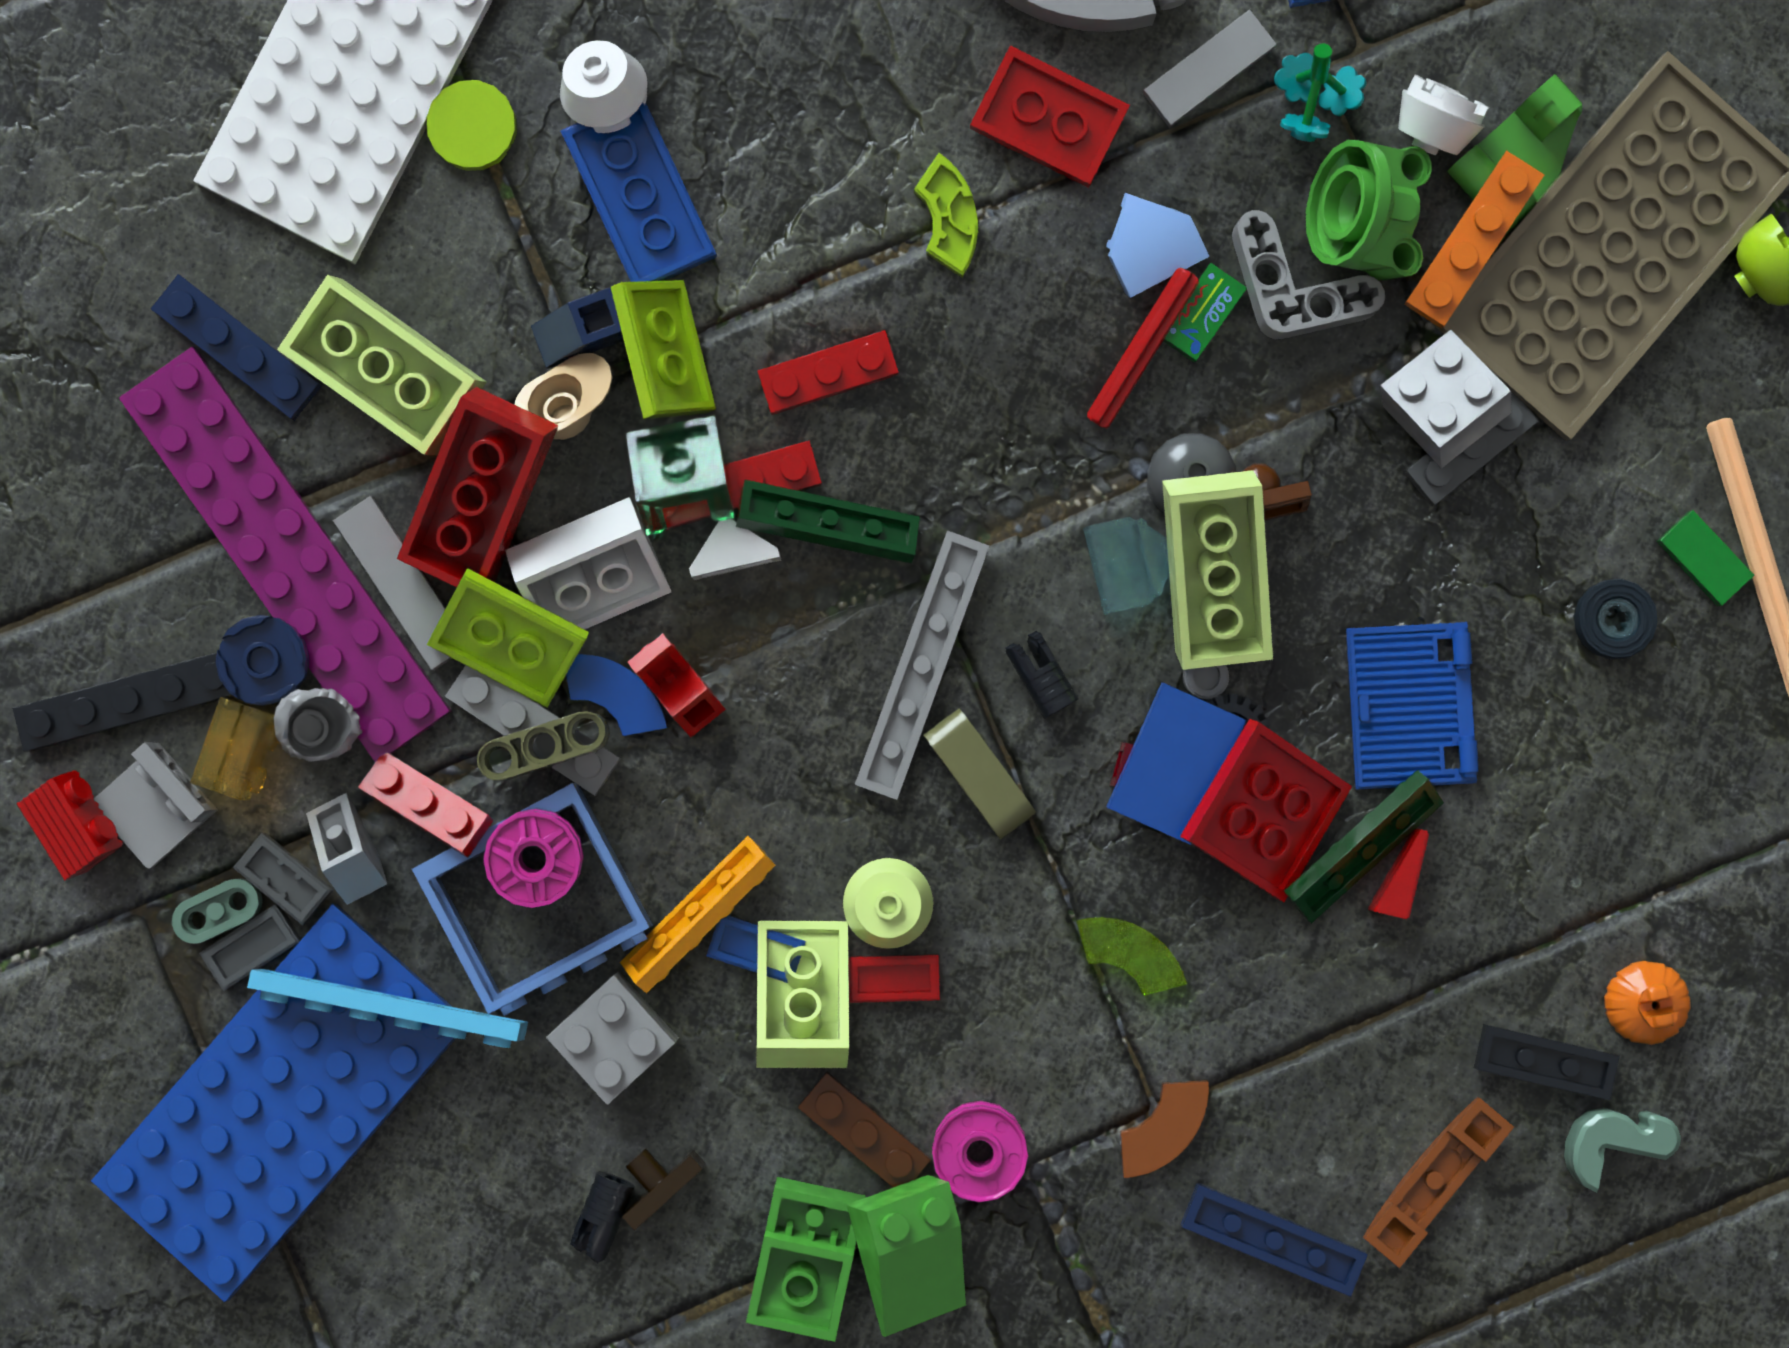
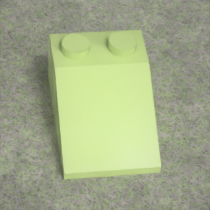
[756,921,849,1068]

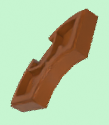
[1120,1080,1209,1178]

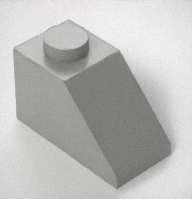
[306,793,387,905]

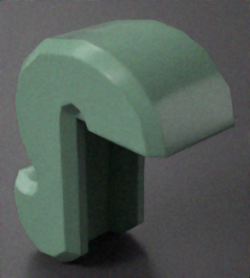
[1564,1107,1681,1193]

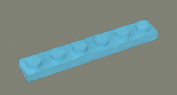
[247,969,528,1048]

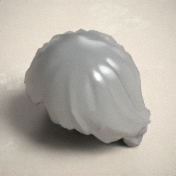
[274,688,362,762]

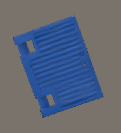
[1346,622,1479,790]

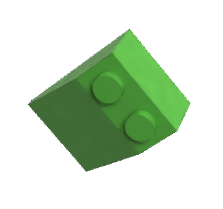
[847,1175,966,1337]

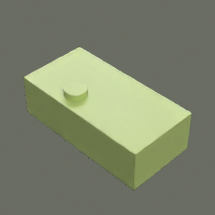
[277,275,487,455]
[1162,470,1273,670]

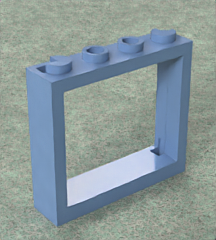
[412,783,653,1016]

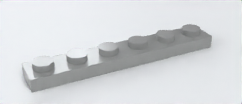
[855,530,989,800]

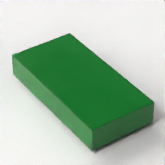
[1656,510,1754,607]

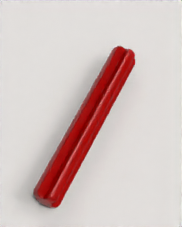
[1087,268,1199,429]

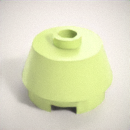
[843,858,933,949]

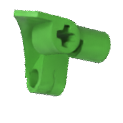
[1447,74,1582,244]

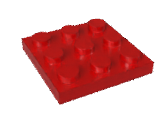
[1180,719,1352,902]

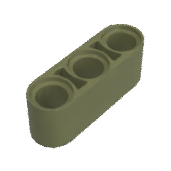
[923,708,1036,840]
[477,711,610,780]

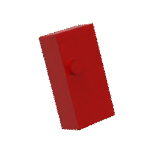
[397,387,559,587]

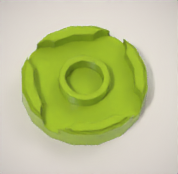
[426,80,517,171]

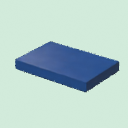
[1106,682,1246,845]

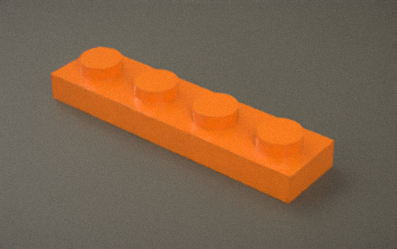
[1404,150,1544,329]

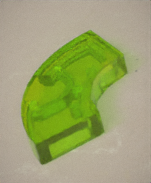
[1076,917,1187,996]

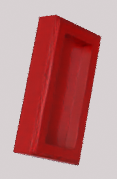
[848,954,940,1003]

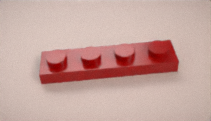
[637,440,822,534]

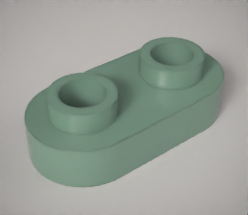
[172,878,262,944]

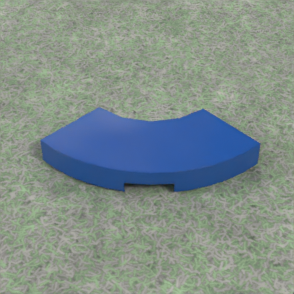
[566,654,668,736]

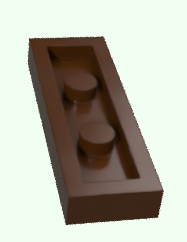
[798,1071,931,1187]

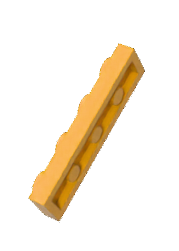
[620,836,776,994]

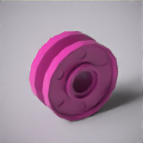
[483,808,584,908]
[932,1101,1028,1202]

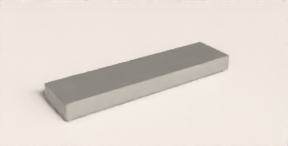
[333,496,452,670]

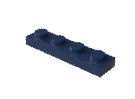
[151,274,322,421]
[1180,1183,1368,1297]

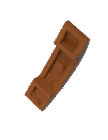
[1363,1097,1514,1268]

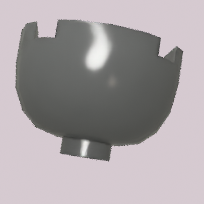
[1147,433,1236,515]

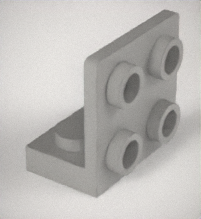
[94,742,218,868]

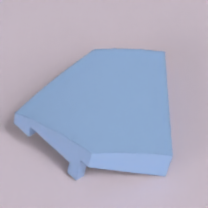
[1106,193,1209,298]

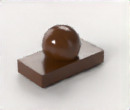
[1242,463,1312,521]

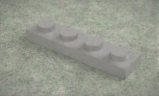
[445,665,621,796]

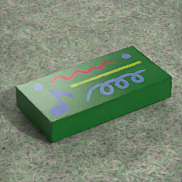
[1163,263,1247,363]

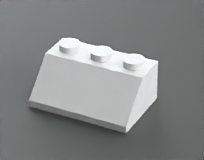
[505,497,671,630]

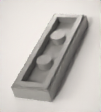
[1142,9,1277,128]

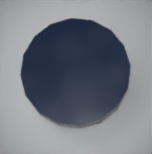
[215,615,309,706]

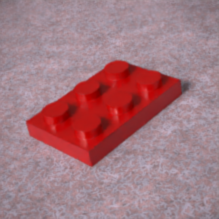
[970,45,1130,188]

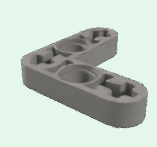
[1232,210,1385,339]

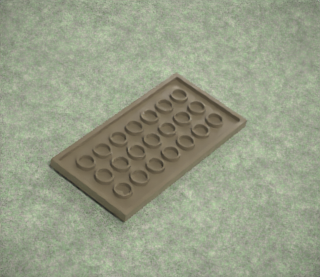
[1432,51,1789,441]

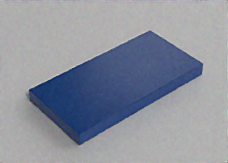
[561,103,717,282]

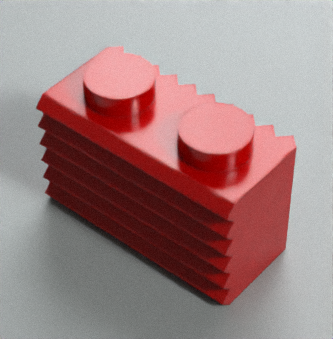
[16,770,123,881]

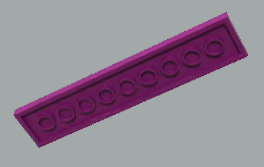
[119,346,452,762]

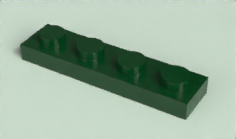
[736,480,920,564]
[1284,770,1444,924]

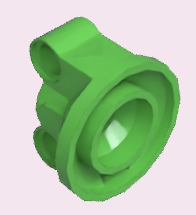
[1306,139,1432,281]

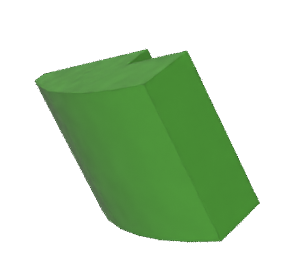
[746,1177,865,1342]

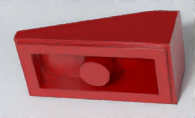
[1368,829,1429,919]

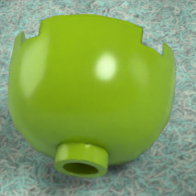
[1734,213,1789,306]

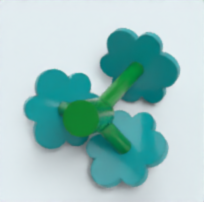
[1274,43,1367,142]

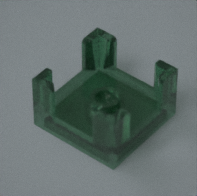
[626,415,735,536]

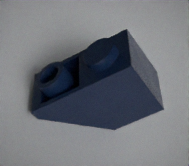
[531,287,624,369]

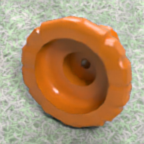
[1604,960,1691,1045]

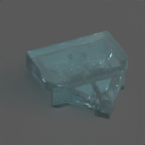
[1083,517,1169,615]

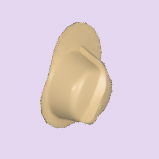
[514,353,613,440]

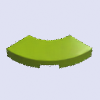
[914,153,978,278]

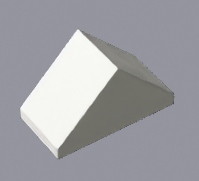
[689,514,781,580]

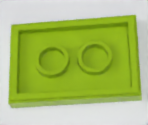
[611,280,716,419]
[426,568,589,708]

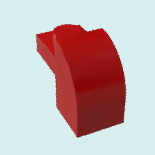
[628,634,726,737]

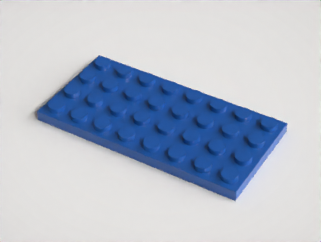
[91,904,456,1302]

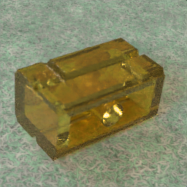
[190,697,278,800]

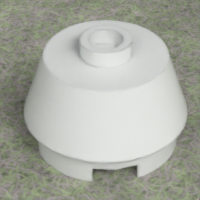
[560,41,647,133]
[1398,74,1489,155]

